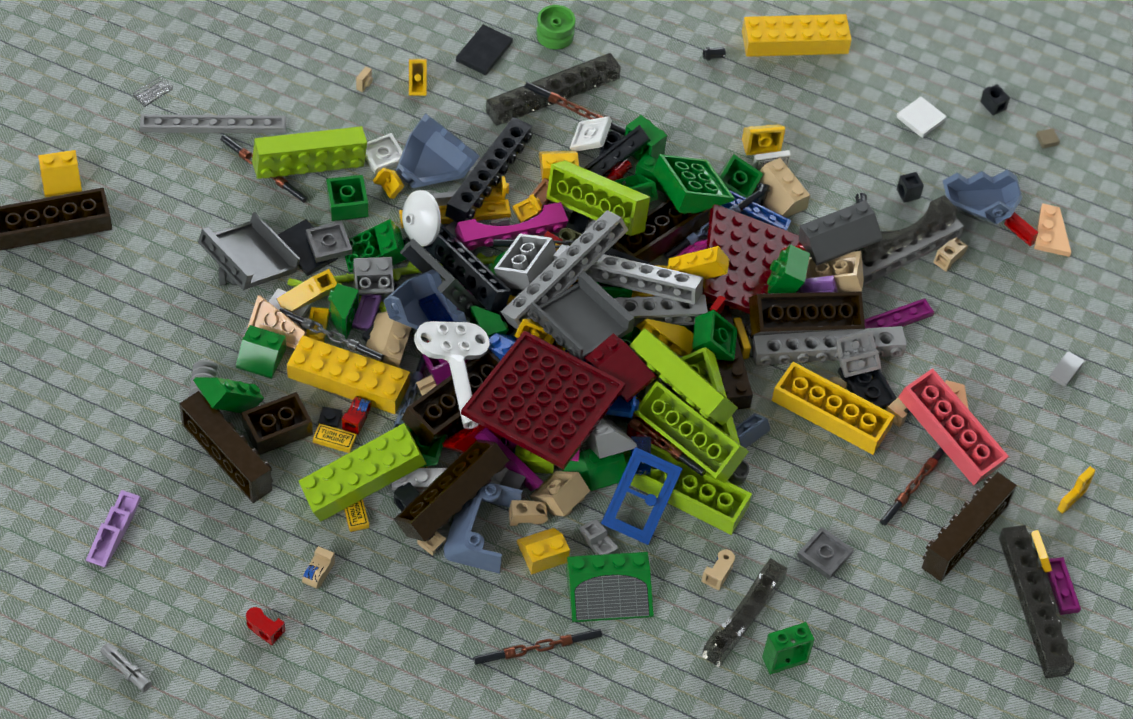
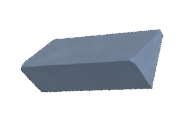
[735,413,770,448]

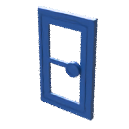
[601,447,683,545]

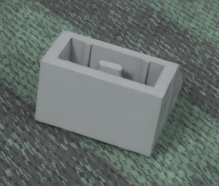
[353,257,394,295]

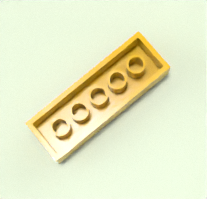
[742,14,852,57]
[287,335,410,414]
[771,362,895,455]

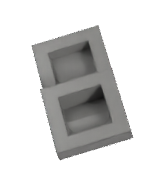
[1049,351,1085,387]
[579,519,619,555]

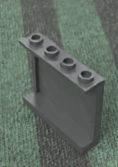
[198,212,300,290]
[400,239,485,319]
[530,272,635,361]

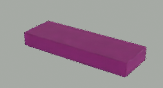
[1046,557,1081,615]

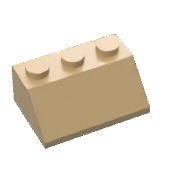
[753,158,810,218]
[806,251,864,292]
[362,311,412,368]

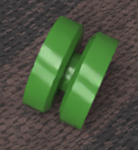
[536,5,576,50]

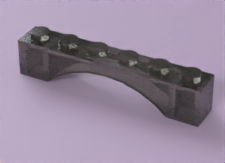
[856,195,958,264]
[702,558,788,667]

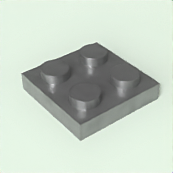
[306,221,352,263]
[797,527,854,579]

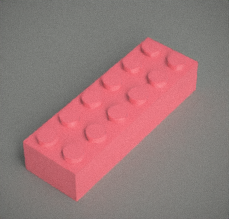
[898,368,1009,486]

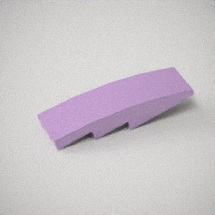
[86,490,141,568]

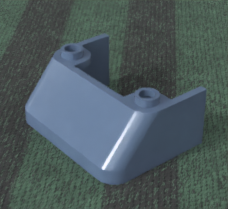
[444,483,522,574]

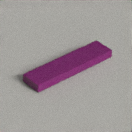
[864,298,934,329]
[475,428,543,492]

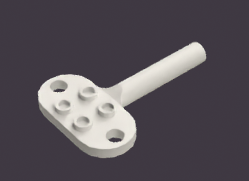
[414,321,489,429]

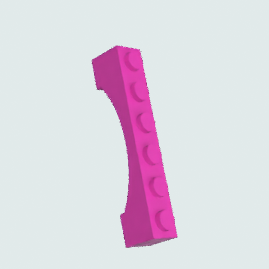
[455,202,568,250]

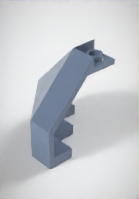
[395,113,480,188]
[943,170,1022,224]
[383,270,467,330]

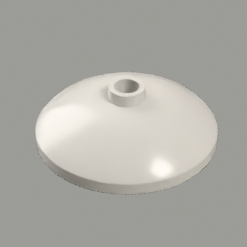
[402,190,441,246]

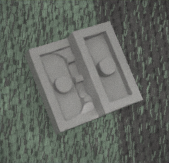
[834,329,881,377]

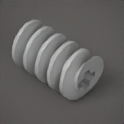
[189,360,218,397]

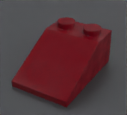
[584,333,656,402]

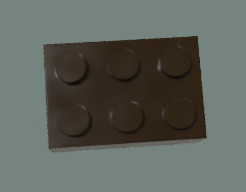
[242,392,313,455]

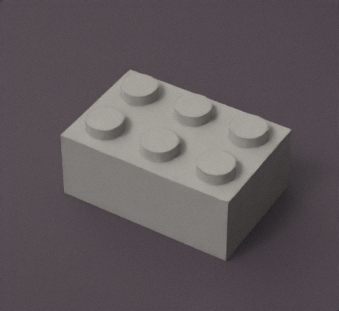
[494,234,556,290]

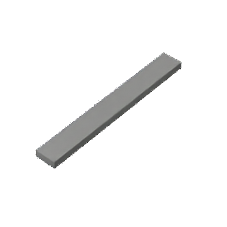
[140,114,286,134]

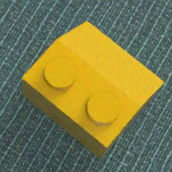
[742,124,785,155]
[38,150,82,197]
[539,151,579,180]
[516,528,570,575]

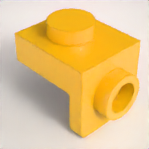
[372,168,405,199]
[484,176,509,201]
[512,194,542,223]

